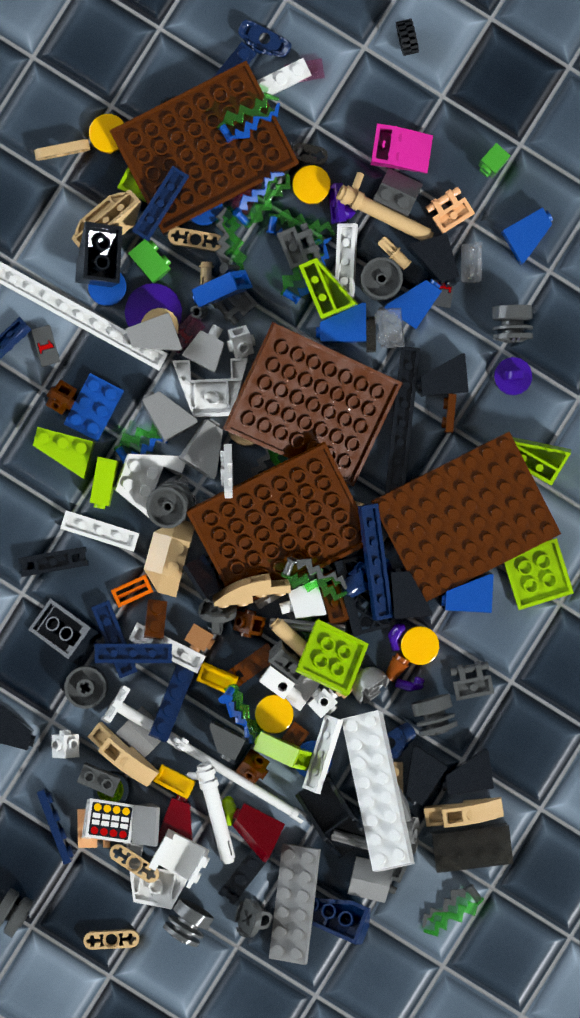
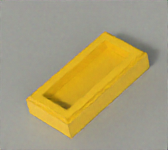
[196,662,238,693]
[153,764,196,799]

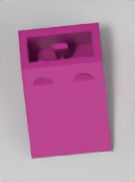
[371,123,433,173]

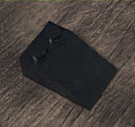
[75,221,123,287]
[183,554,225,600]
[28,598,100,665]

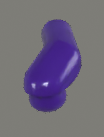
[388,623,406,652]
[395,677,425,692]

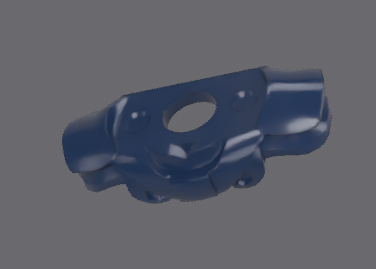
[238,19,291,58]
[342,557,392,598]
[387,722,416,759]

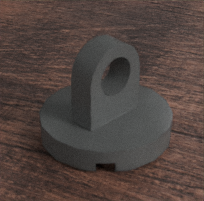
[199,598,237,635]
[235,898,273,938]

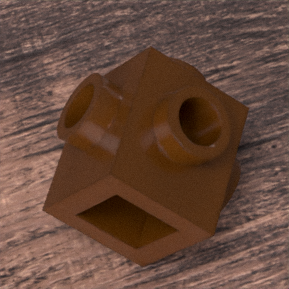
[46,380,77,415]
[233,609,266,638]
[236,749,270,784]

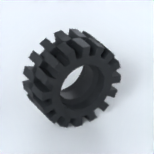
[396,18,419,56]

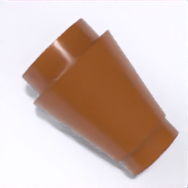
[386,652,410,682]

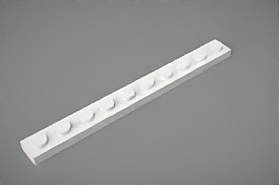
[0,262,168,371]

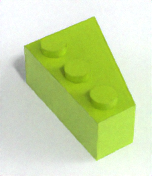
[299,258,358,319]
[33,427,95,479]
[513,437,571,486]

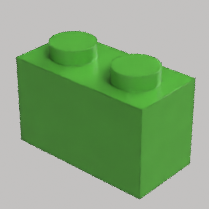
[478,143,511,178]
[128,240,171,284]

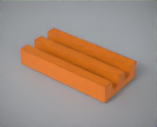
[111,574,154,608]

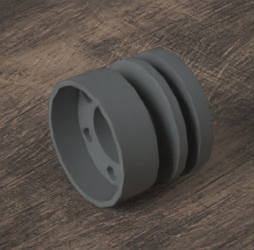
[492,305,533,343]
[411,693,458,736]
[163,898,214,947]

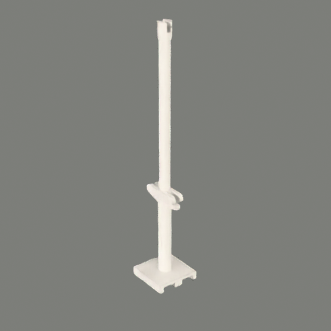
[101,686,307,824]

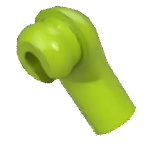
[222,796,237,826]

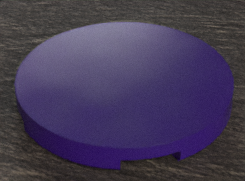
[125,283,182,327]

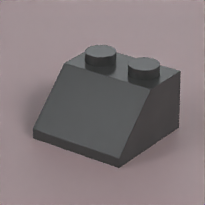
[373,168,423,217]
[209,720,246,762]

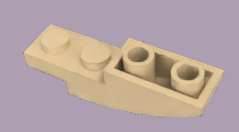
[213,574,291,608]
[88,722,159,786]
[424,797,504,828]

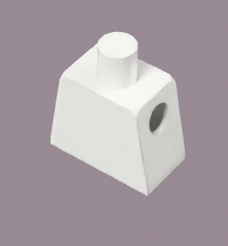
[182,324,225,373]
[279,579,327,619]
[259,664,302,703]

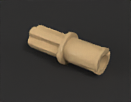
[378,236,412,270]

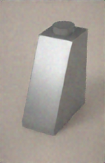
[124,313,183,351]
[142,391,198,443]
[179,419,223,479]

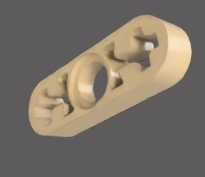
[34,139,90,161]
[168,227,221,252]
[110,844,160,883]
[83,929,140,950]

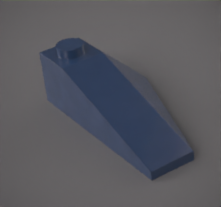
[312,898,371,945]

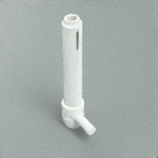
[187,762,235,864]

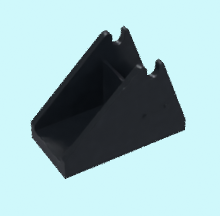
[295,774,365,858]

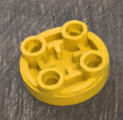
[89,114,124,154]
[292,165,331,204]
[401,626,439,665]
[255,694,293,733]

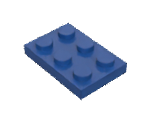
[64,373,124,442]

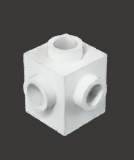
[227,325,256,358]
[308,687,338,718]
[51,730,80,759]

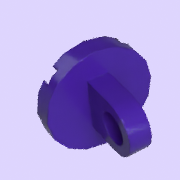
[494,357,533,396]

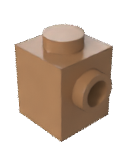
[184,623,215,653]

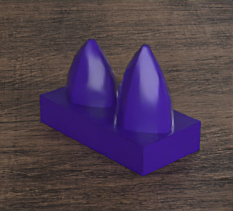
[329,183,356,224]

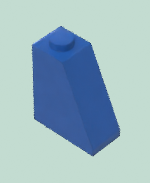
[501,208,553,266]
[192,270,253,307]
[384,279,442,329]
[316,303,366,343]
[441,574,494,613]

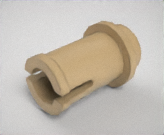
[199,262,214,285]

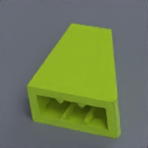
[90,457,119,509]
[253,732,313,771]

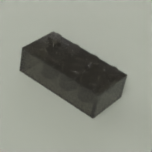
[431,823,514,873]

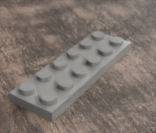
[269,843,321,965]

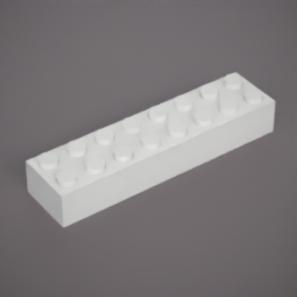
[341,710,415,872]

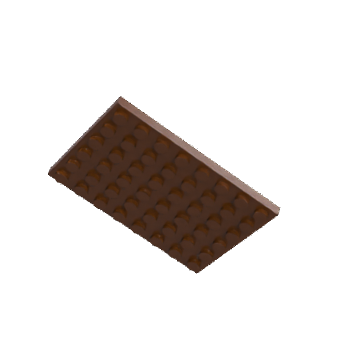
[110,61,299,234]
[223,322,402,487]
[371,431,561,602]
[186,441,363,609]

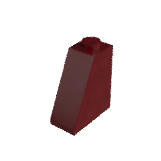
[158,795,193,843]
[232,803,285,863]

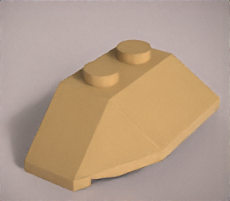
[72,190,142,248]
[144,521,195,597]

